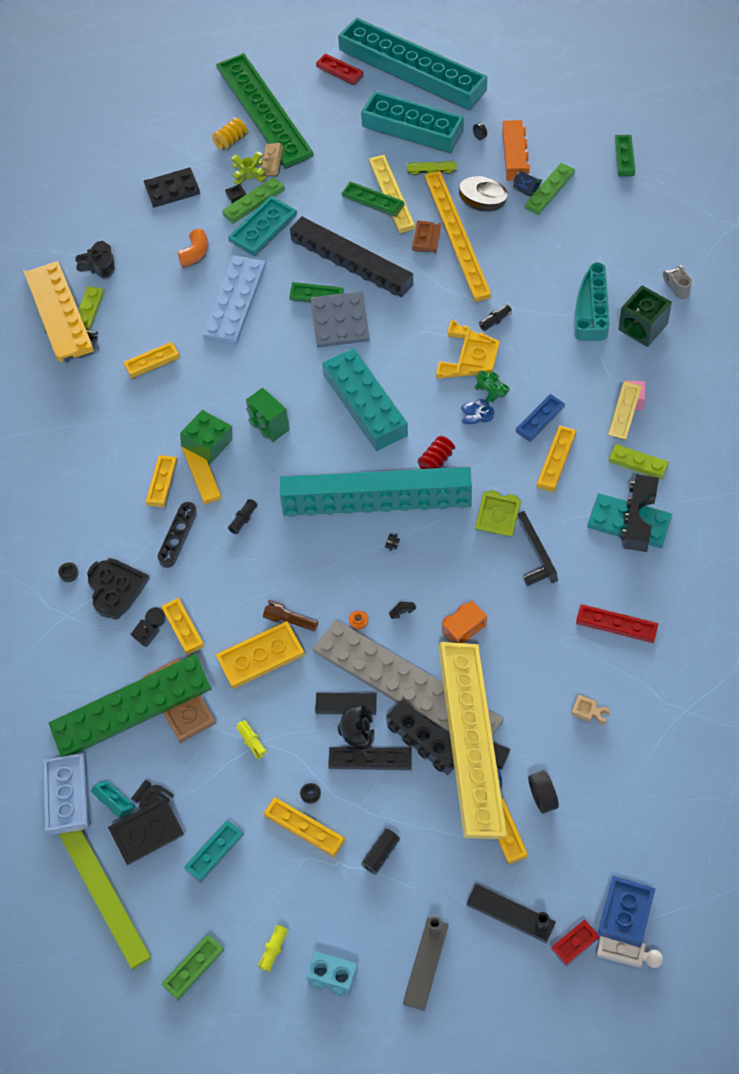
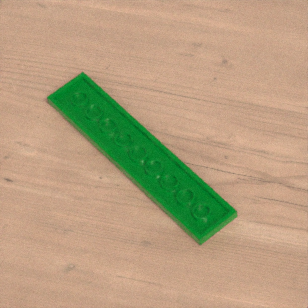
[216,53,314,169]

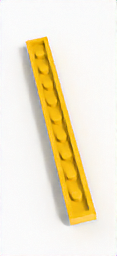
[424,171,491,302]

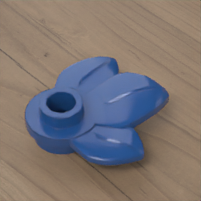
[461,399,495,424]

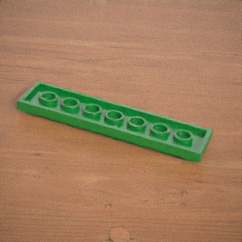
[48,654,212,757]

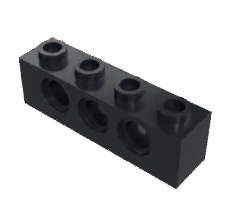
[386,699,454,776]

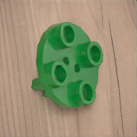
[475,370,510,403]

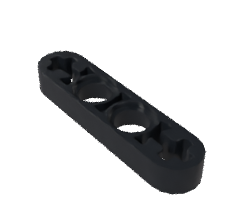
[157,502,197,568]

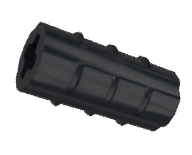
[361,828,400,875]

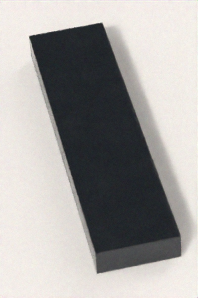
[328,747,412,770]

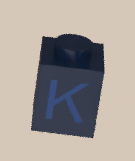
[513,171,543,195]

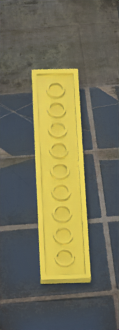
[438,642,507,839]

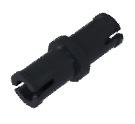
[479,304,512,331]
[228,499,258,535]

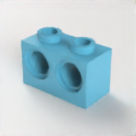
[306,951,358,996]

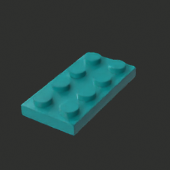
[228,196,297,256]
[587,493,673,548]

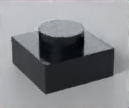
[130,619,159,647]

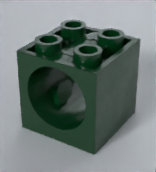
[618,285,672,347]

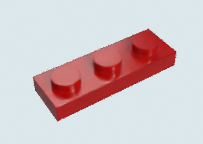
[316,53,363,85]

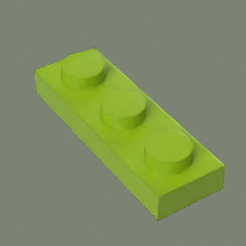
[407,161,457,174]
[78,286,105,330]
[609,444,669,480]

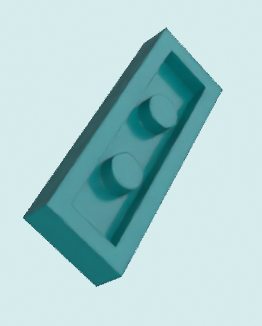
[184,820,244,883]

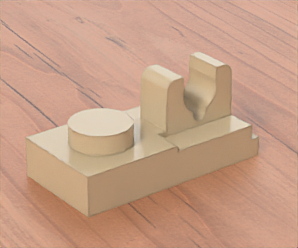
[261,143,283,177]

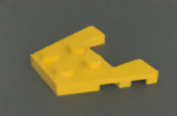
[436,320,500,379]

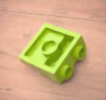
[475,490,522,538]

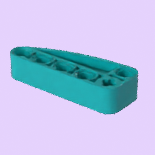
[574,262,610,341]

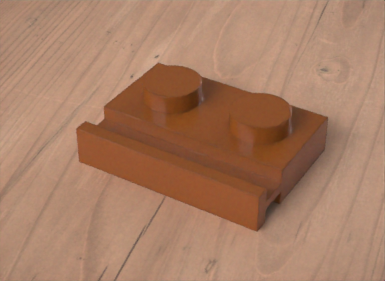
[412,220,441,253]

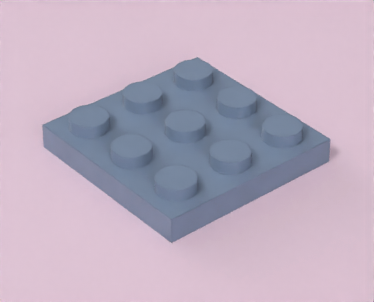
[311,291,369,348]

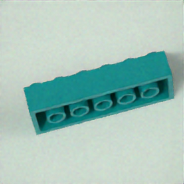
[361,91,464,153]
[322,347,408,451]

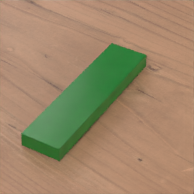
[341,181,405,217]

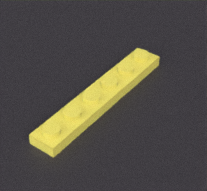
[369,155,415,233]

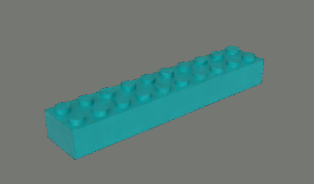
[338,17,487,110]
[280,467,472,517]

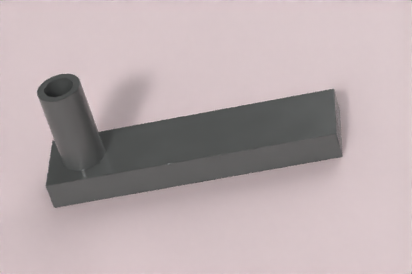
[403,916,449,1011]

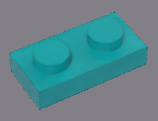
[91,780,135,818]

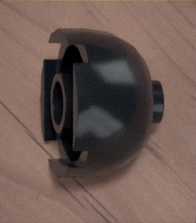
[338,706,375,748]

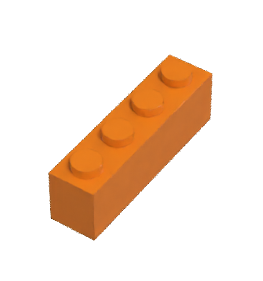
[502,120,530,181]

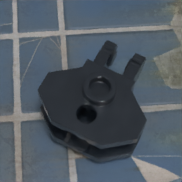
[75,241,115,278]

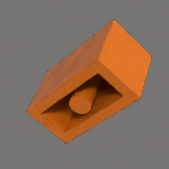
[442,600,487,643]

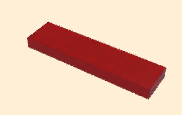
[576,604,659,643]

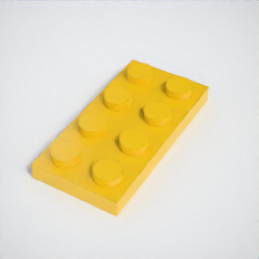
[215,621,305,689]

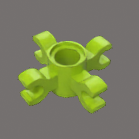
[231,152,266,185]

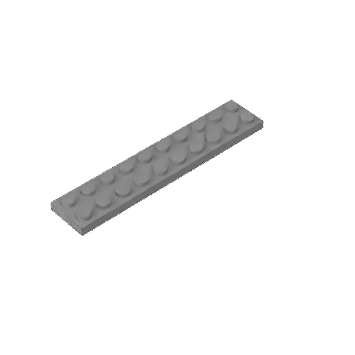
[313,619,504,737]

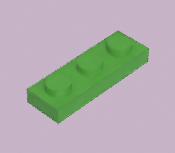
[161,934,225,1001]

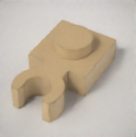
[571,695,610,725]

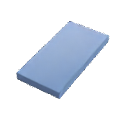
[43,753,89,836]

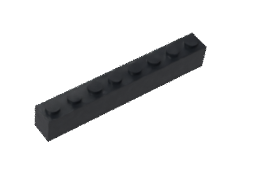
[290,216,414,298]

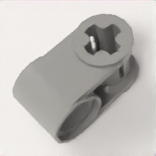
[663,265,692,299]

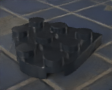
[87,558,150,620]

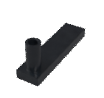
[518,511,558,587]
[467,884,556,944]

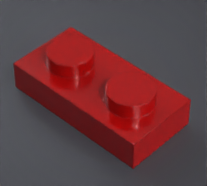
[551,919,600,966]

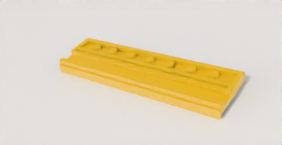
[23,261,94,363]

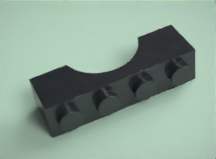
[621,474,659,552]

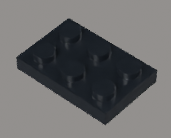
[143,167,200,208]
[108,797,184,866]

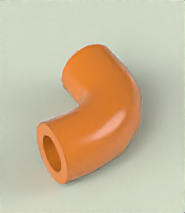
[177,229,208,268]

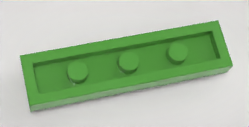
[525,163,575,215]
[222,177,285,224]

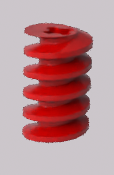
[417,436,456,469]

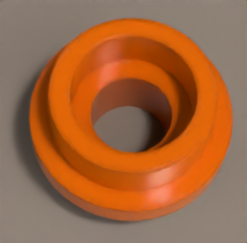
[349,611,368,630]

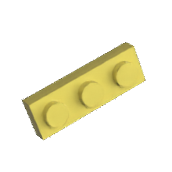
[608,381,642,440]

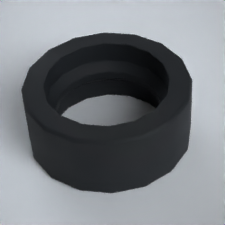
[528,770,559,814]

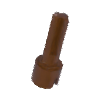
[263,600,318,631]

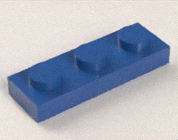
[516,394,565,442]

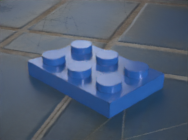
[597,876,656,948]

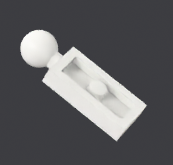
[597,936,663,968]

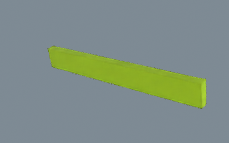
[59,830,152,971]

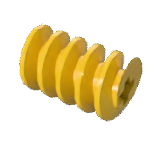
[212,118,248,150]

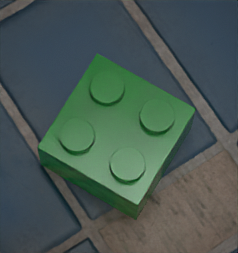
[246,387,290,442]
[180,410,232,463]

